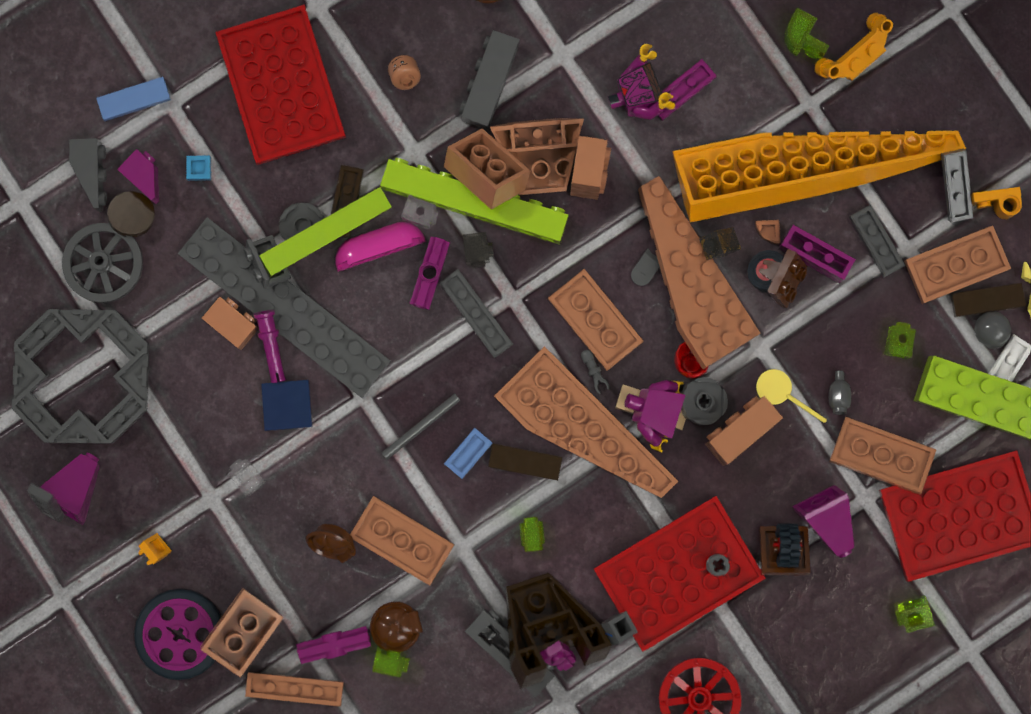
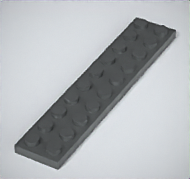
[178,217,391,398]

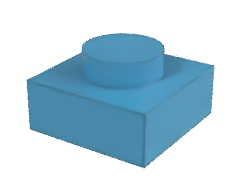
[186,155,211,181]

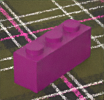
[778,225,856,284]

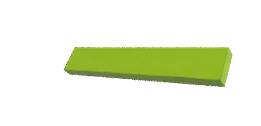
[259,187,392,277]

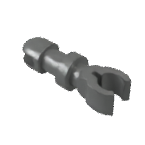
[581,350,610,394]

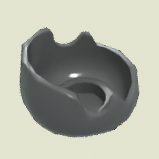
[974,312,1012,349]

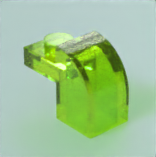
[784,8,829,59]

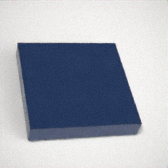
[261,380,313,431]

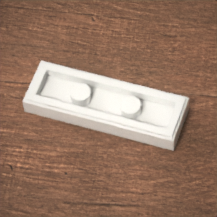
[988,334,1031,382]

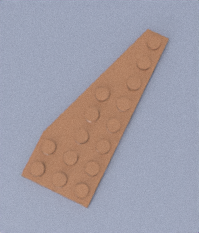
[638,176,761,369]
[494,346,678,498]

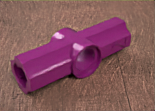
[410,237,450,310]
[296,626,372,664]

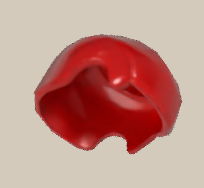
[674,342,709,379]

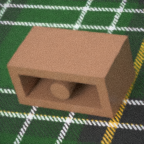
[202,297,259,350]

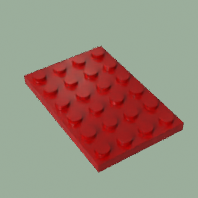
[215,5,346,165]
[879,450,1031,582]
[594,496,766,652]

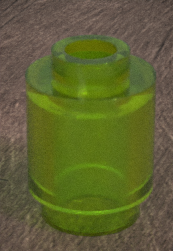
[519,517,545,552]

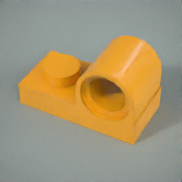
[971,187,1022,219]

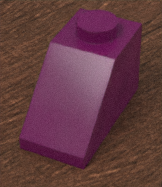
[117,149,159,204]

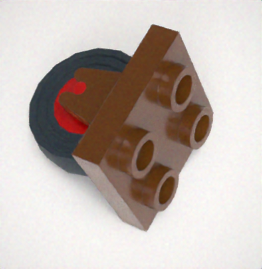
[747,249,807,308]

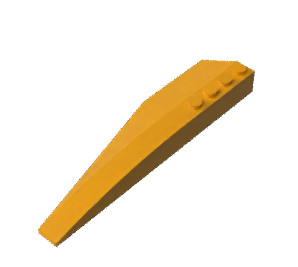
[673,131,966,222]

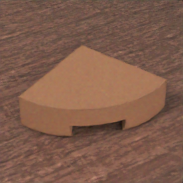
[755,220,781,244]

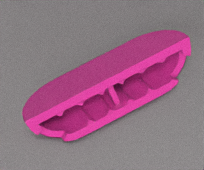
[335,222,426,272]

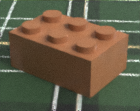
[444,128,530,209]
[570,136,611,200]
[705,396,783,466]
[200,588,284,678]

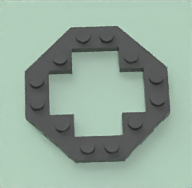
[12,309,149,444]

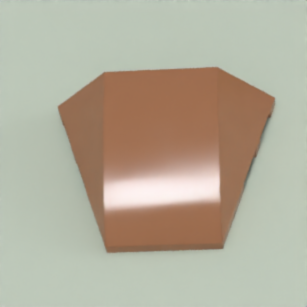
[490,118,584,195]

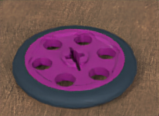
[134,589,221,680]

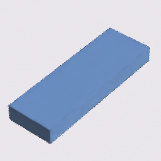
[96,77,171,121]

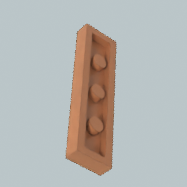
[245,672,344,707]

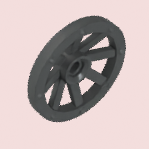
[62,223,143,303]

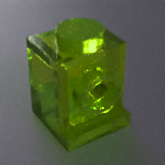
[884,322,916,359]
[895,595,935,633]
[372,647,410,678]

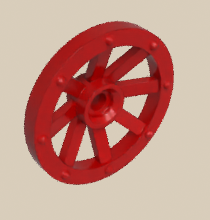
[659,658,741,714]

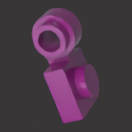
[540,641,577,671]

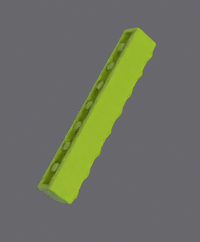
[380,158,568,245]

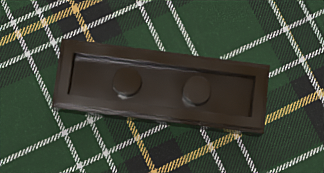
[330,165,364,238]
[951,283,1026,318]
[488,444,562,481]

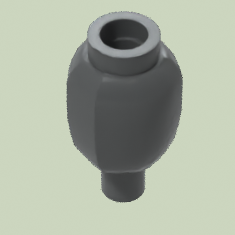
[828,371,851,415]

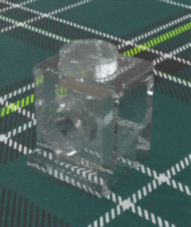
[401,195,439,229]
[227,459,267,496]

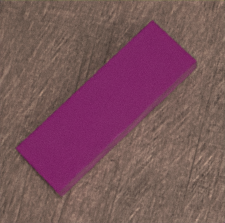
[658,59,717,121]

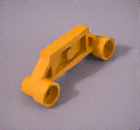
[815,13,893,81]

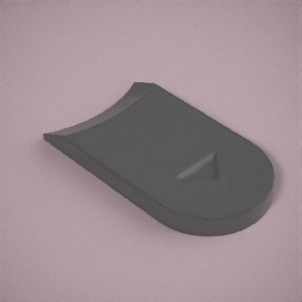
[631,249,660,286]

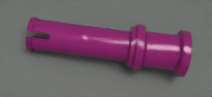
[253,310,286,383]

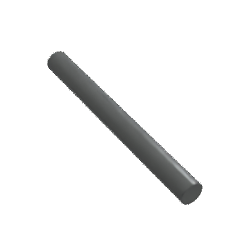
[382,393,461,460]

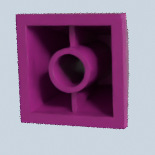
[40,452,100,525]
[792,485,854,558]

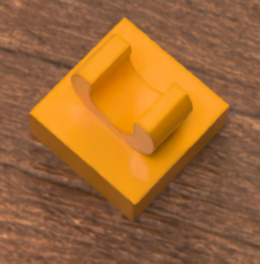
[138,533,172,565]

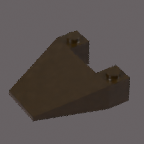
[506,573,612,689]

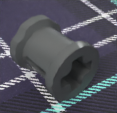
[706,554,730,576]

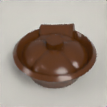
[306,524,356,563]
[370,602,423,653]

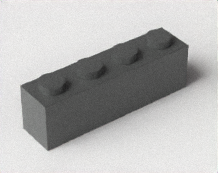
[459,30,519,131]

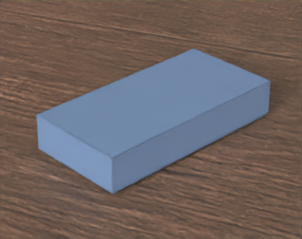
[444,428,493,479]

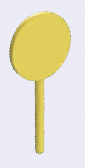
[756,369,827,423]

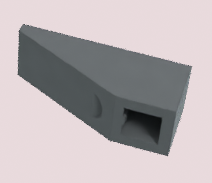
[69,138,107,212]

